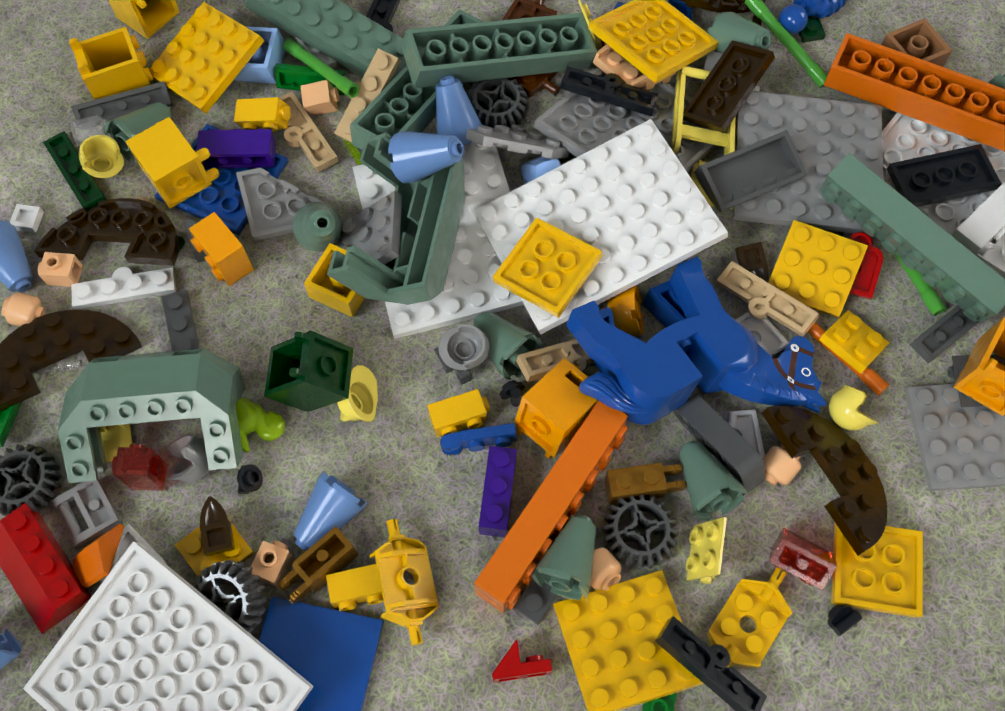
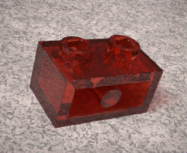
[112,444,168,491]
[769,527,837,590]

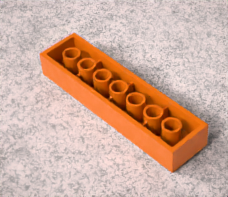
[824,33,1005,152]
[474,401,629,614]

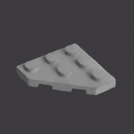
[465,125,569,159]
[236,168,325,242]
[342,191,402,264]

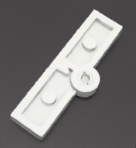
[71,267,176,310]

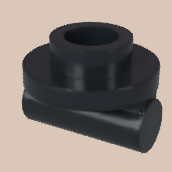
[499,380,525,407]
[237,464,263,494]
[828,603,862,636]

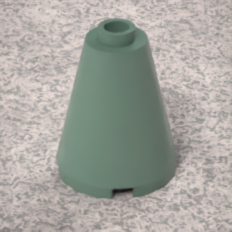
[707,12,771,53]
[104,102,173,163]
[293,202,343,252]
[473,311,543,380]
[678,441,747,520]
[532,515,596,600]

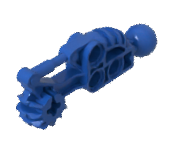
[778,0,847,34]

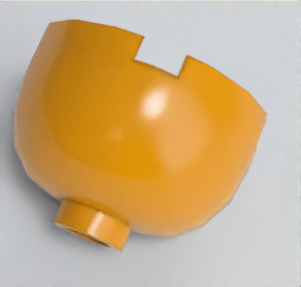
[602,285,644,337]

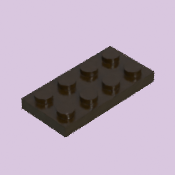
[683,40,775,133]

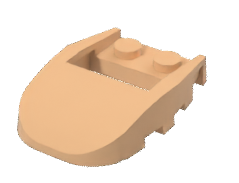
[593,44,681,90]

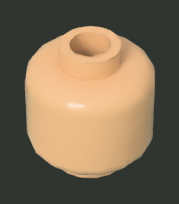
[2,292,45,327]
[762,445,802,486]
[590,548,622,591]

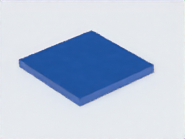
[155,124,289,236]
[259,597,384,711]

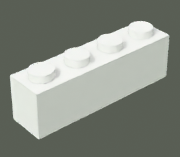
[951,182,1005,256]

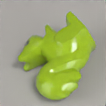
[236,398,285,453]

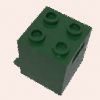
[264,330,354,412]

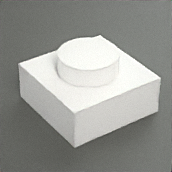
[10,204,44,233]

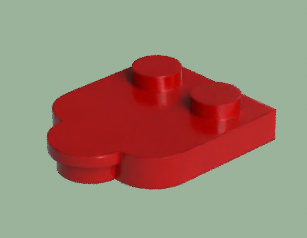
[848,232,884,300]

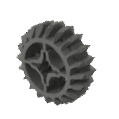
[467,77,528,128]
[0,444,63,516]
[602,495,679,569]
[193,560,268,633]

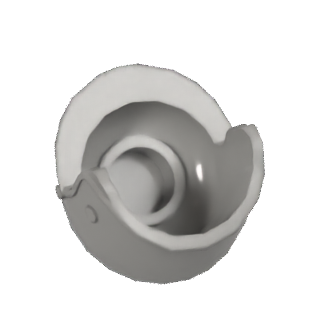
[438,324,490,371]
[167,434,210,482]

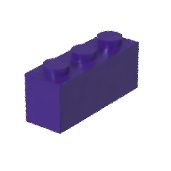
[196,128,276,169]
[478,446,517,538]

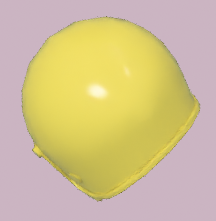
[79,135,124,178]
[829,385,879,431]

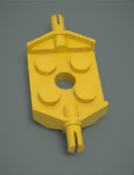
[369,519,439,646]
[706,567,792,669]

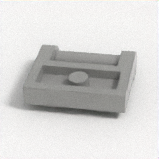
[52,478,122,550]

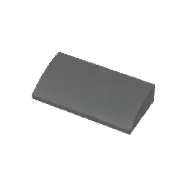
[694,130,808,212]

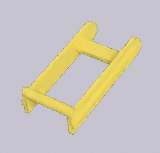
[671,66,736,155]

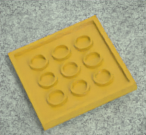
[588,0,719,83]
[149,1,264,114]
[553,570,704,711]

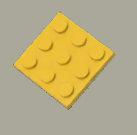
[492,217,603,318]
[768,220,868,318]
[831,522,923,618]

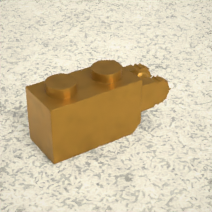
[604,462,687,506]
[278,526,359,604]

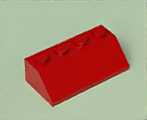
[0,503,92,634]

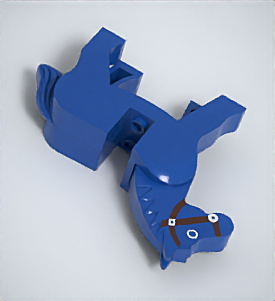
[566,256,826,425]

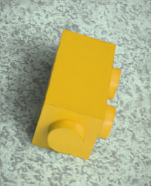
[234,97,291,132]
[427,389,490,437]
[326,564,384,611]

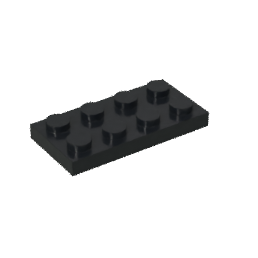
[887,144,1002,207]

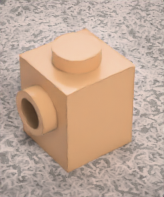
[301,80,340,116]
[38,252,83,287]
[251,540,294,588]

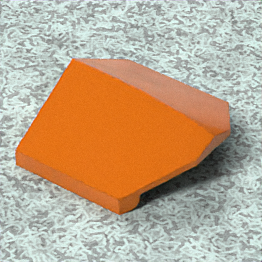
[73,524,124,588]

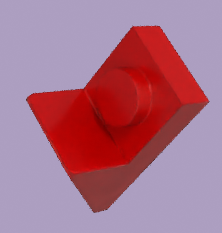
[492,639,552,683]

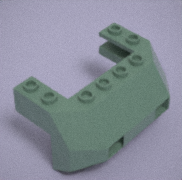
[327,132,465,305]
[58,348,246,483]

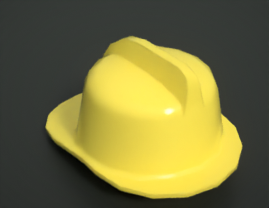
[337,365,378,422]

